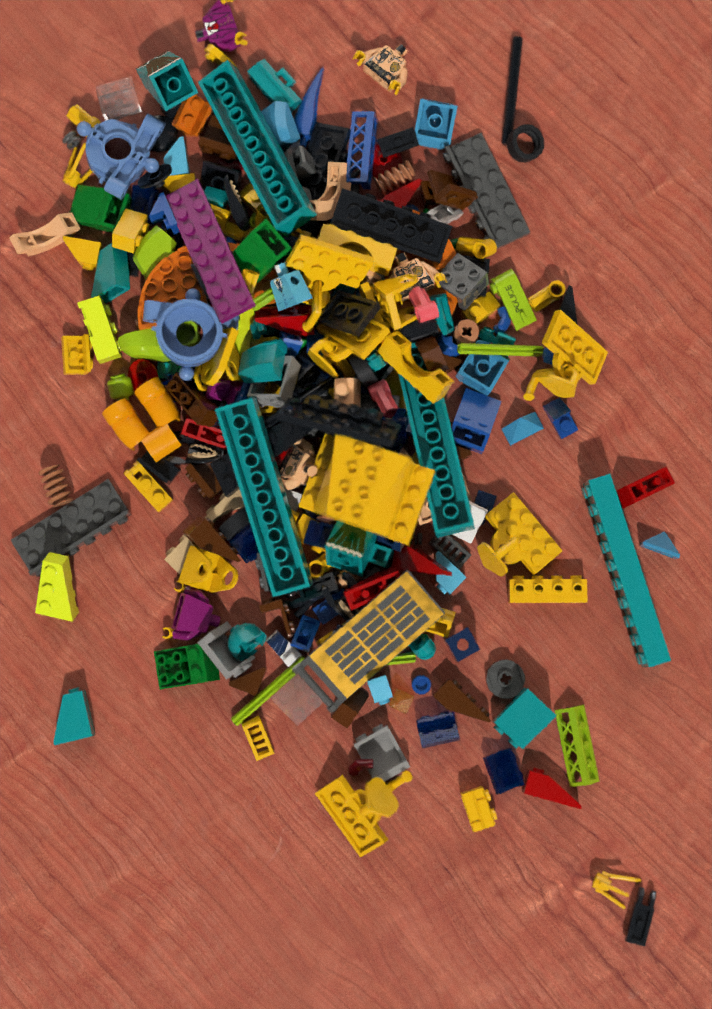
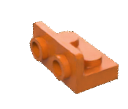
[171,94,212,137]

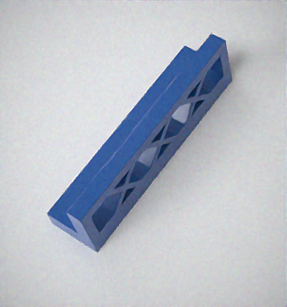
[346,111,378,190]

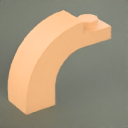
[309,162,351,221]
[10,213,80,256]

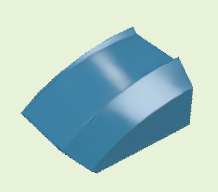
[415,98,458,150]
[261,101,301,151]
[455,340,510,396]

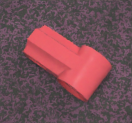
[409,286,439,323]
[367,379,399,418]

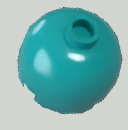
[228,623,267,661]

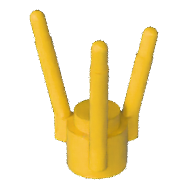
[62,143,93,188]
[592,871,641,909]

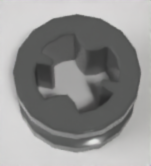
[62,131,81,150]

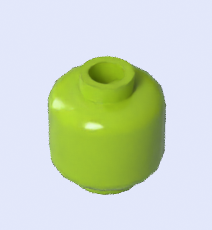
[107,373,134,401]

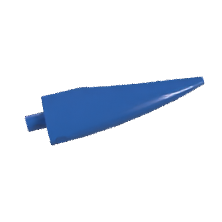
[294,68,324,148]

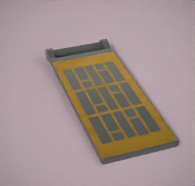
[292,570,445,713]

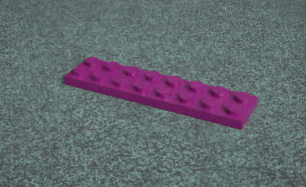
[165,179,256,324]

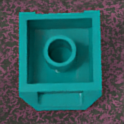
[238,339,288,383]

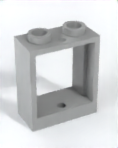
[247,356,301,408]

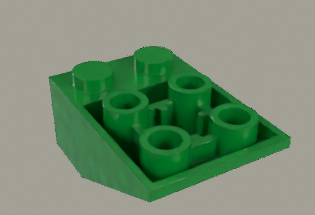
[69,185,132,233]
[232,219,293,283]
[154,644,220,690]

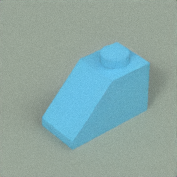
[162,136,190,176]
[435,551,467,595]
[367,675,393,705]

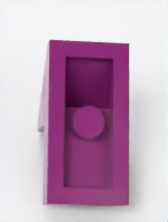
[205,379,244,405]

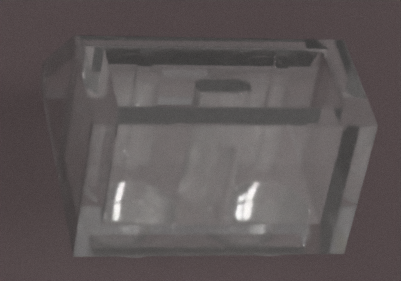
[96,76,142,121]
[271,674,323,726]

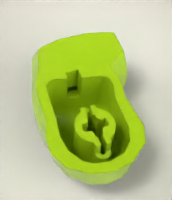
[133,225,177,279]
[118,321,201,362]

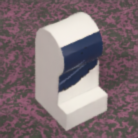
[266,630,302,667]

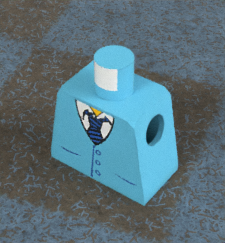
[270,262,312,311]

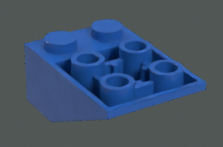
[451,388,502,455]

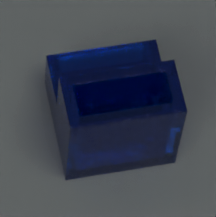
[303,520,334,550]

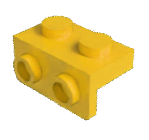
[61,334,93,375]

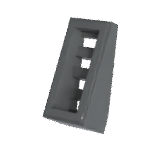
[428,534,471,569]

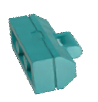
[247,59,302,113]

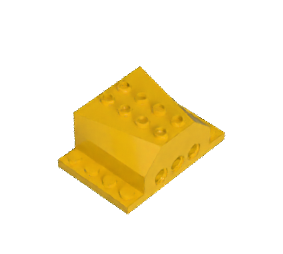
[298,433,435,546]

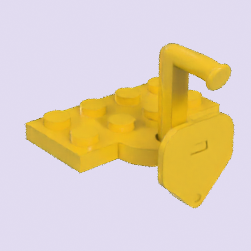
[286,234,374,332]
[523,310,608,401]
[308,319,390,398]
[477,492,562,577]
[315,771,412,857]

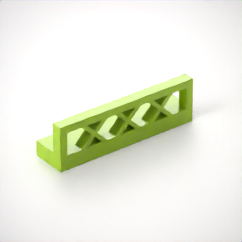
[555,705,600,787]

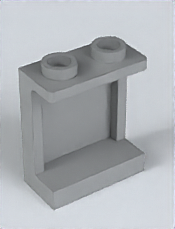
[198,621,255,680]
[353,724,410,782]

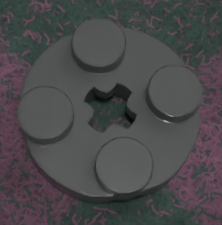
[486,660,525,699]

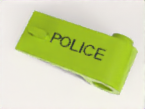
[489,269,537,331]

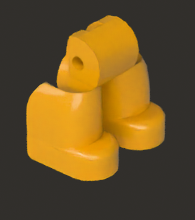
[102,377,182,462]

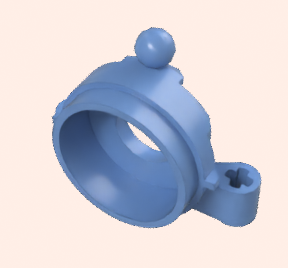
[76,113,166,200]
[143,288,239,381]

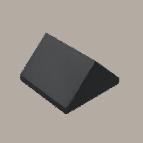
[200,160,242,204]

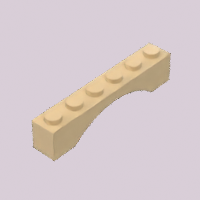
[164,489,245,574]

